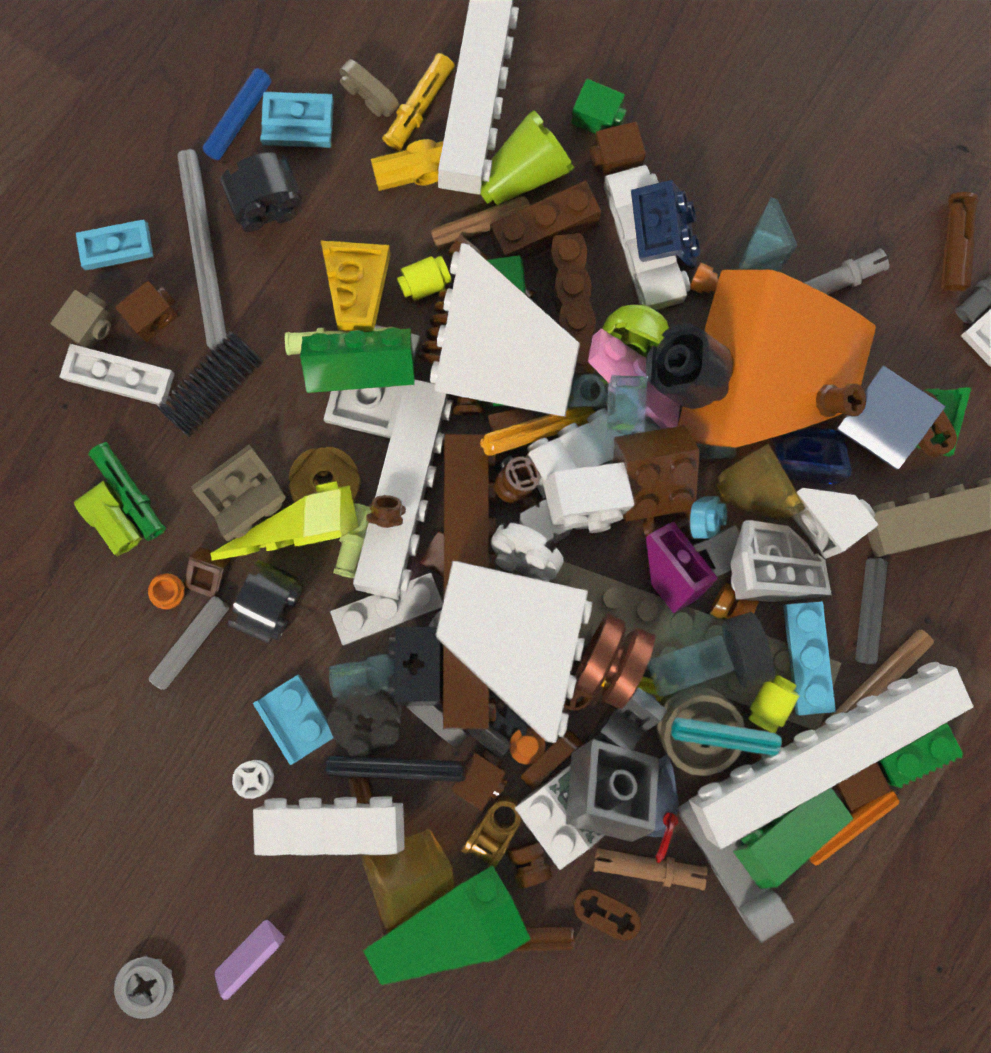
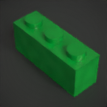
[300,328,415,393]
[733,788,854,889]

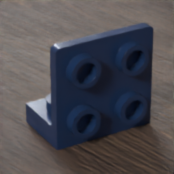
[631,180,700,269]

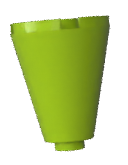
[480,110,575,205]

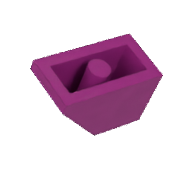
[646,521,718,613]

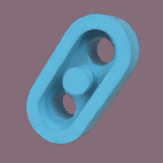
[690,496,727,539]

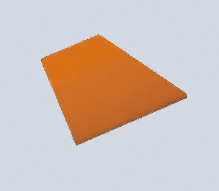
[678,270,876,448]

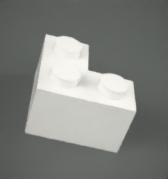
[543,463,634,533]

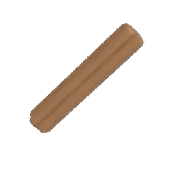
[431,196,530,248]

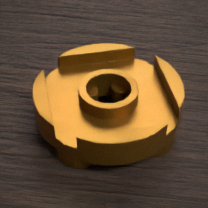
[289,447,361,503]

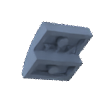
[837,366,945,470]

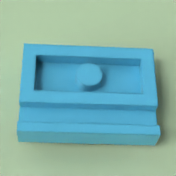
[260,92,334,148]
[253,675,337,765]

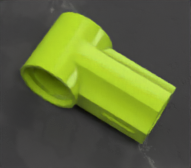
[74,481,143,556]

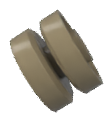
[654,682,745,776]

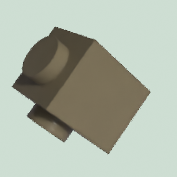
[50,290,114,349]

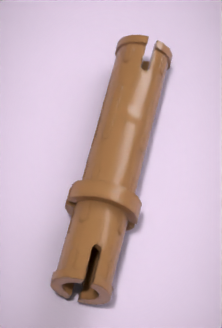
[593,847,707,891]

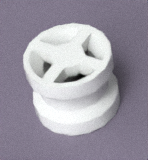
[232,760,274,799]

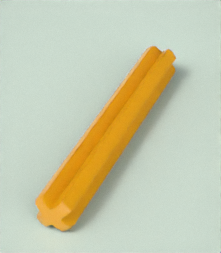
[480,403,596,456]

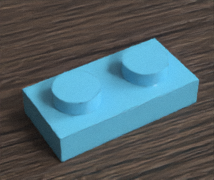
[76,219,154,270]

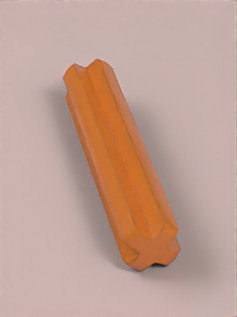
[808,789,900,865]

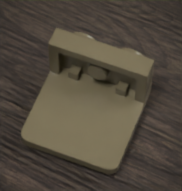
[191,444,286,541]

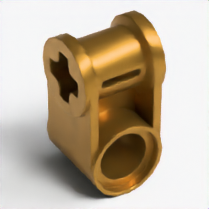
[461,796,521,868]

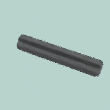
[855,557,888,664]

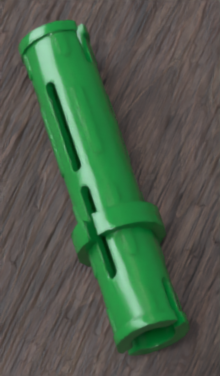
[88,442,166,541]

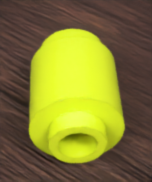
[397,256,452,302]
[749,675,800,733]

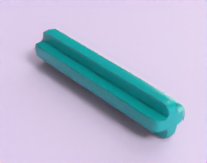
[671,718,782,755]

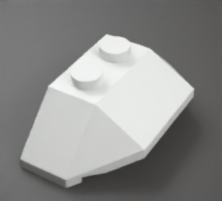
[730,520,831,602]

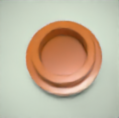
[148,573,185,610]
[509,728,546,765]

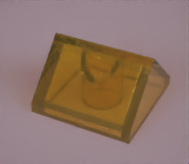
[361,829,454,929]

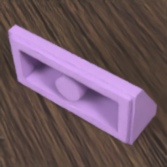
[215,920,285,1000]

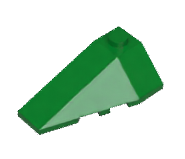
[363,865,531,986]

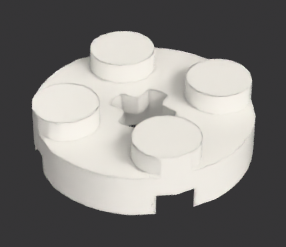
[491,523,563,582]

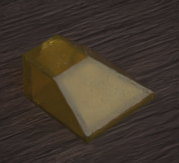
[717,444,806,521]

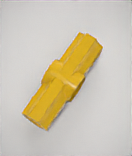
[371,139,444,191]

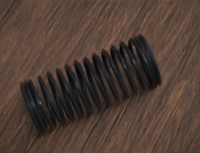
[157,331,263,437]

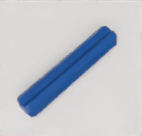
[203,68,271,160]

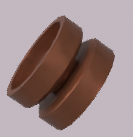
[575,613,656,710]

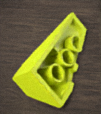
[210,481,359,561]

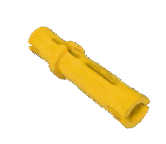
[383,53,455,151]

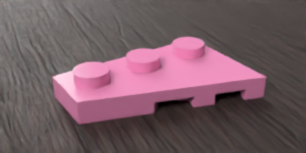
[588,329,680,429]

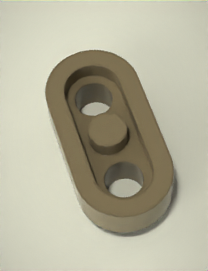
[339,59,399,117]

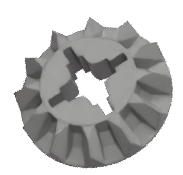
[114,955,176,1019]

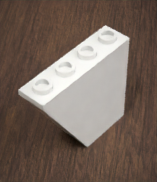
[430,243,580,416]
[436,561,592,743]

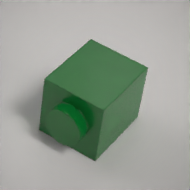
[571,79,627,134]

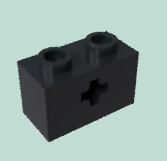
[388,627,443,706]

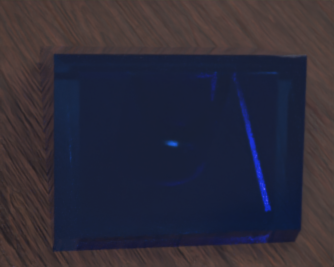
[766,427,852,485]

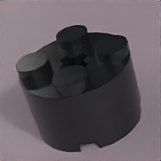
[221,153,302,232]
[646,323,733,409]
[228,560,304,644]

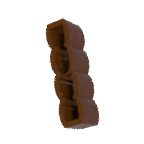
[550,233,597,384]

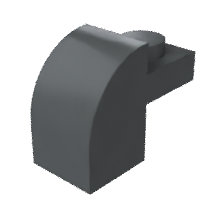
[585,687,667,751]

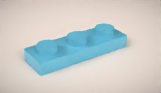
[783,602,836,715]

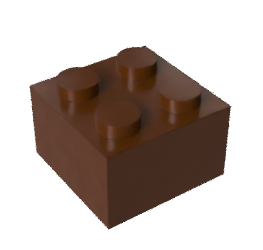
[613,425,700,522]

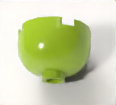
[602,304,669,358]

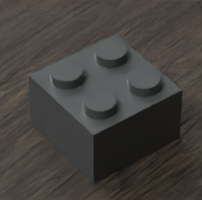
[565,739,659,842]

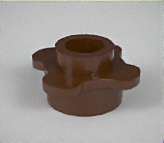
[366,495,406,528]

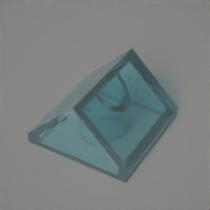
[737,197,798,271]

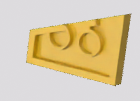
[321,241,391,332]

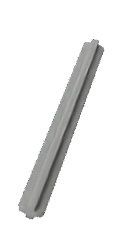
[177,149,227,350]

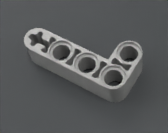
[677,801,794,943]

